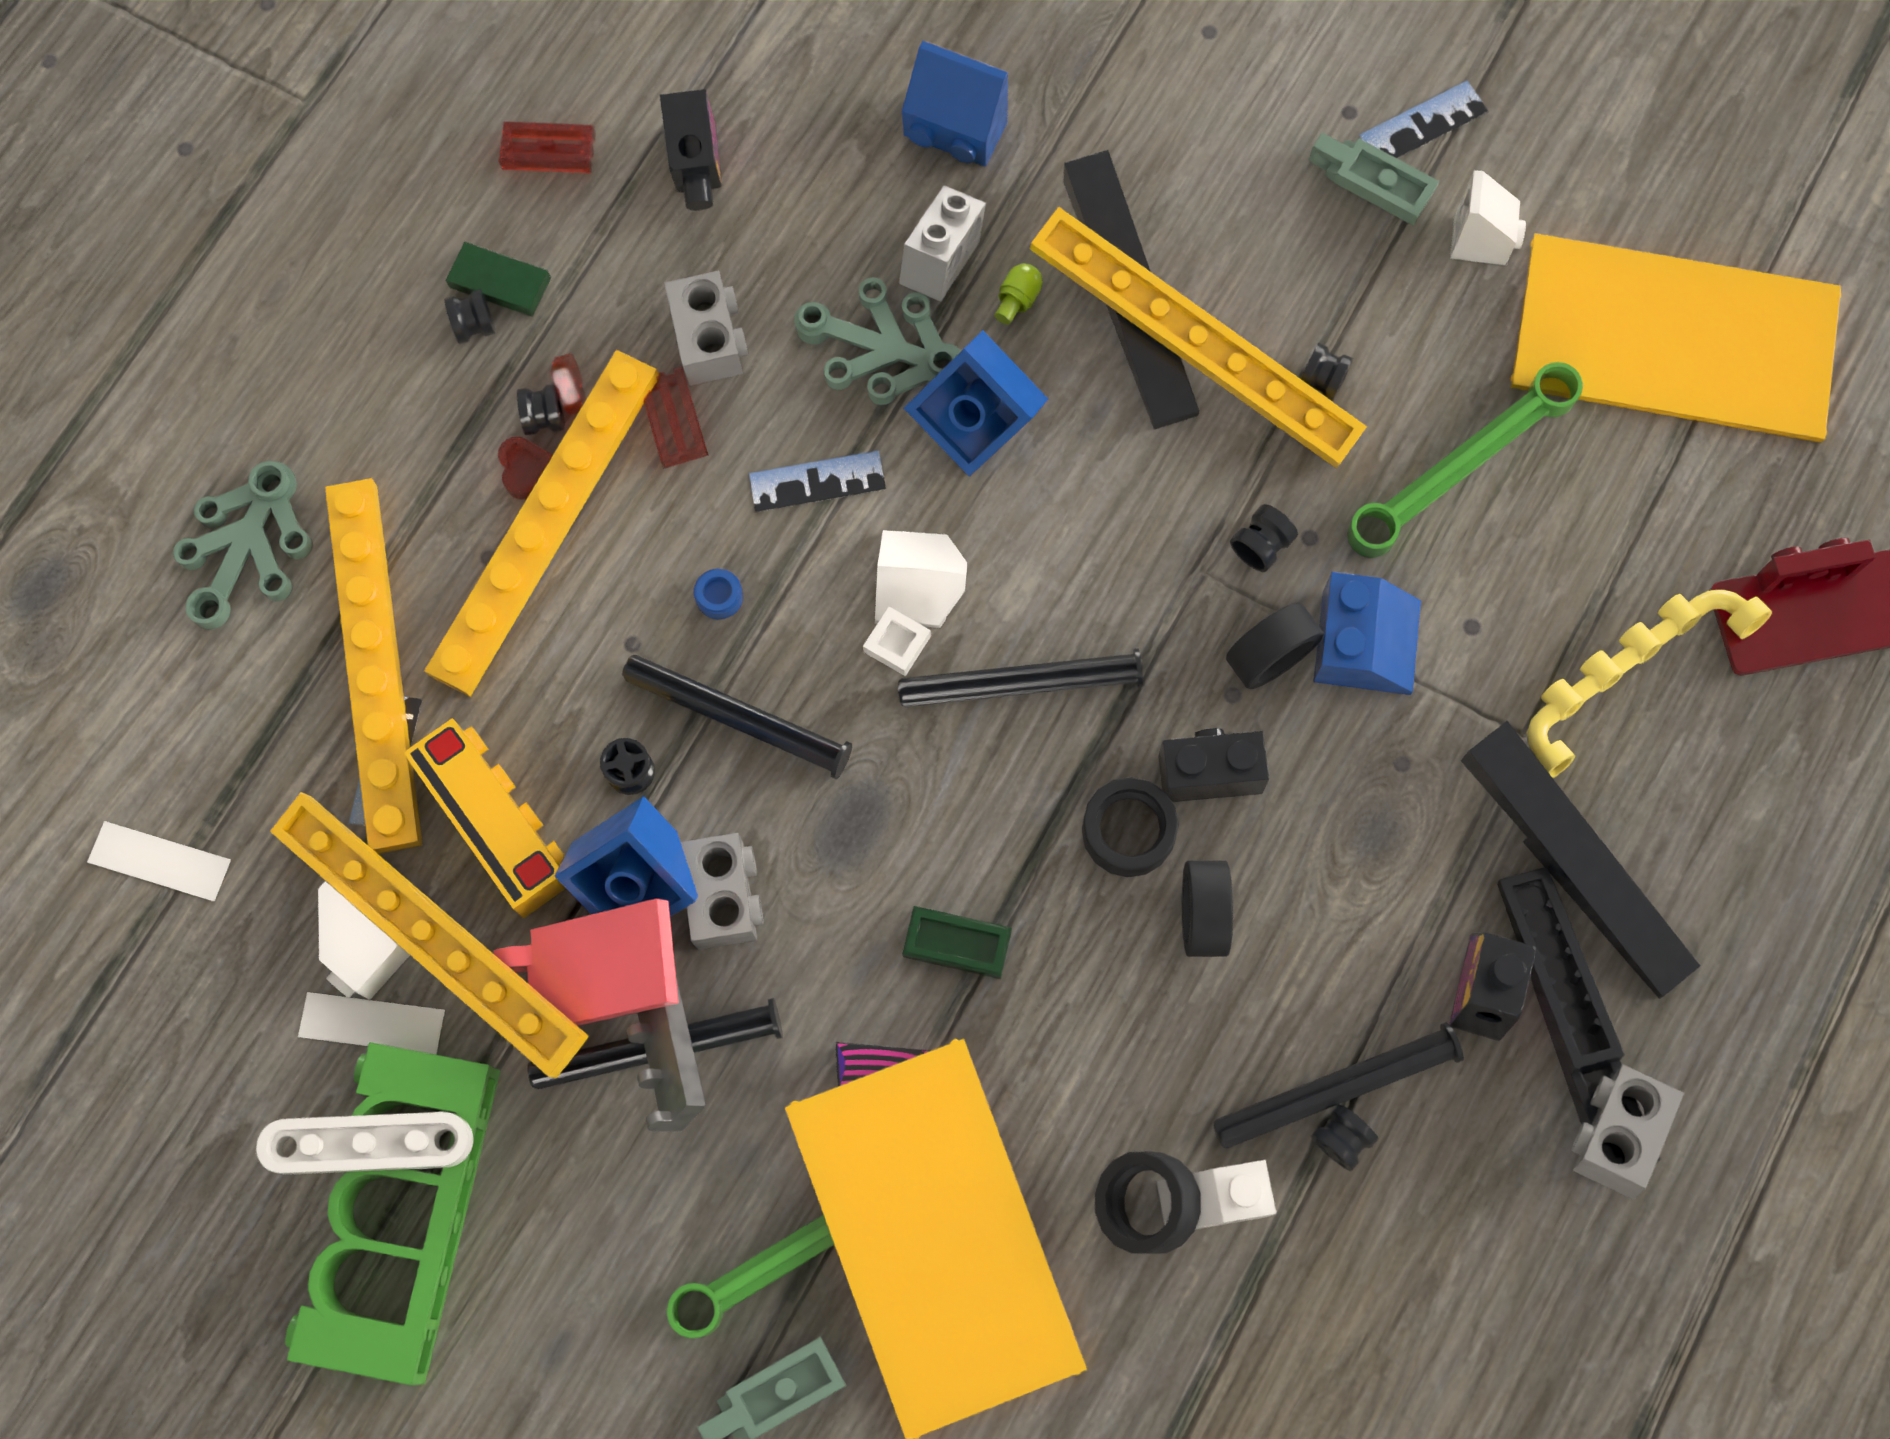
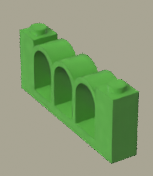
[285,1042,501,1385]

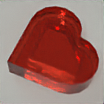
[551,353,586,415]
[498,437,553,499]

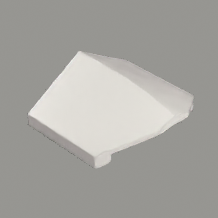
[875,530,967,628]

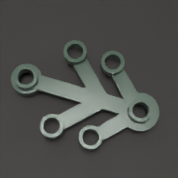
[794,277,961,405]
[173,461,313,630]

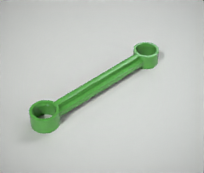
[1347,362,1583,558]
[667,1214,835,1338]

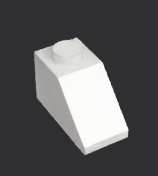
[1450,170,1526,265]
[318,882,410,1000]
[1156,1160,1276,1229]

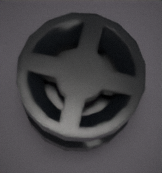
[444,289,496,344]
[1301,343,1354,402]
[517,384,565,436]
[600,738,655,795]
[1311,1104,1379,1171]

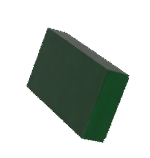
[446,241,551,317]
[902,906,1012,979]

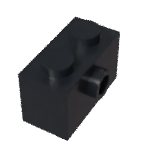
[1158,728,1270,802]

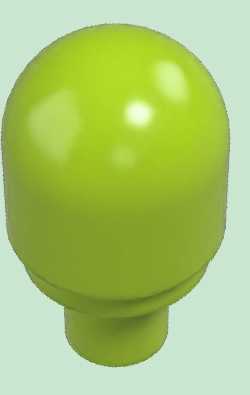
[994,263,1043,325]

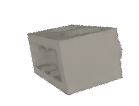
[899,186,986,302]
[664,271,748,386]
[681,833,764,950]
[1571,1065,1684,1200]

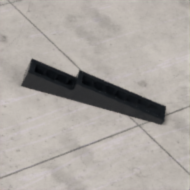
[1063,150,1199,430]
[1461,721,1700,999]
[1497,867,1661,1164]

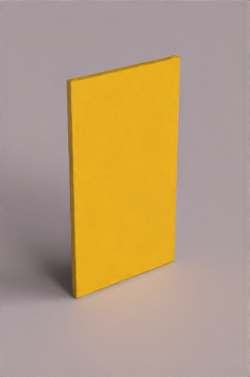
[1510,233,1841,443]
[785,1038,1087,1439]

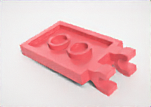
[493,899,679,1026]

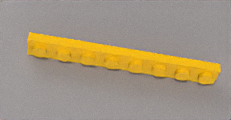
[1030,207,1367,468]
[424,350,660,697]
[325,478,423,854]
[270,792,589,1078]

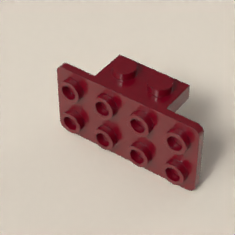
[1709,537,1890,676]

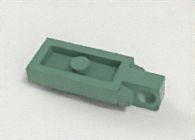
[1309,133,1440,226]
[697,1337,847,1439]

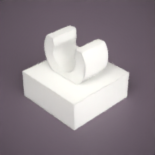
[863,607,931,676]

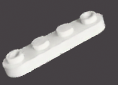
[256,1112,473,1174]

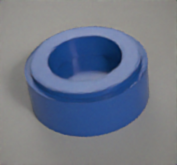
[694,569,743,619]

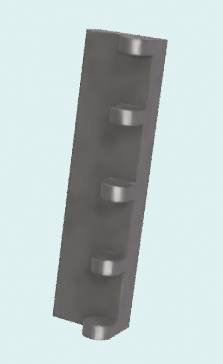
[627,978,706,1132]

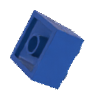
[902,40,1008,167]
[904,330,1048,477]
[1314,572,1421,695]
[555,796,698,917]

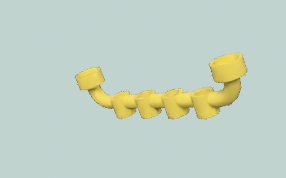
[1527,589,1772,778]

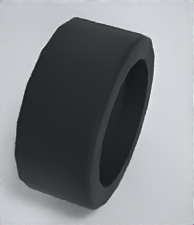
[1226,603,1324,689]
[1082,777,1179,877]
[1182,861,1233,957]
[1095,1151,1201,1254]

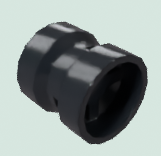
[1230,504,1298,572]

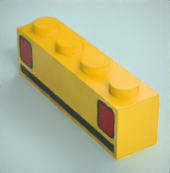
[403,718,566,918]

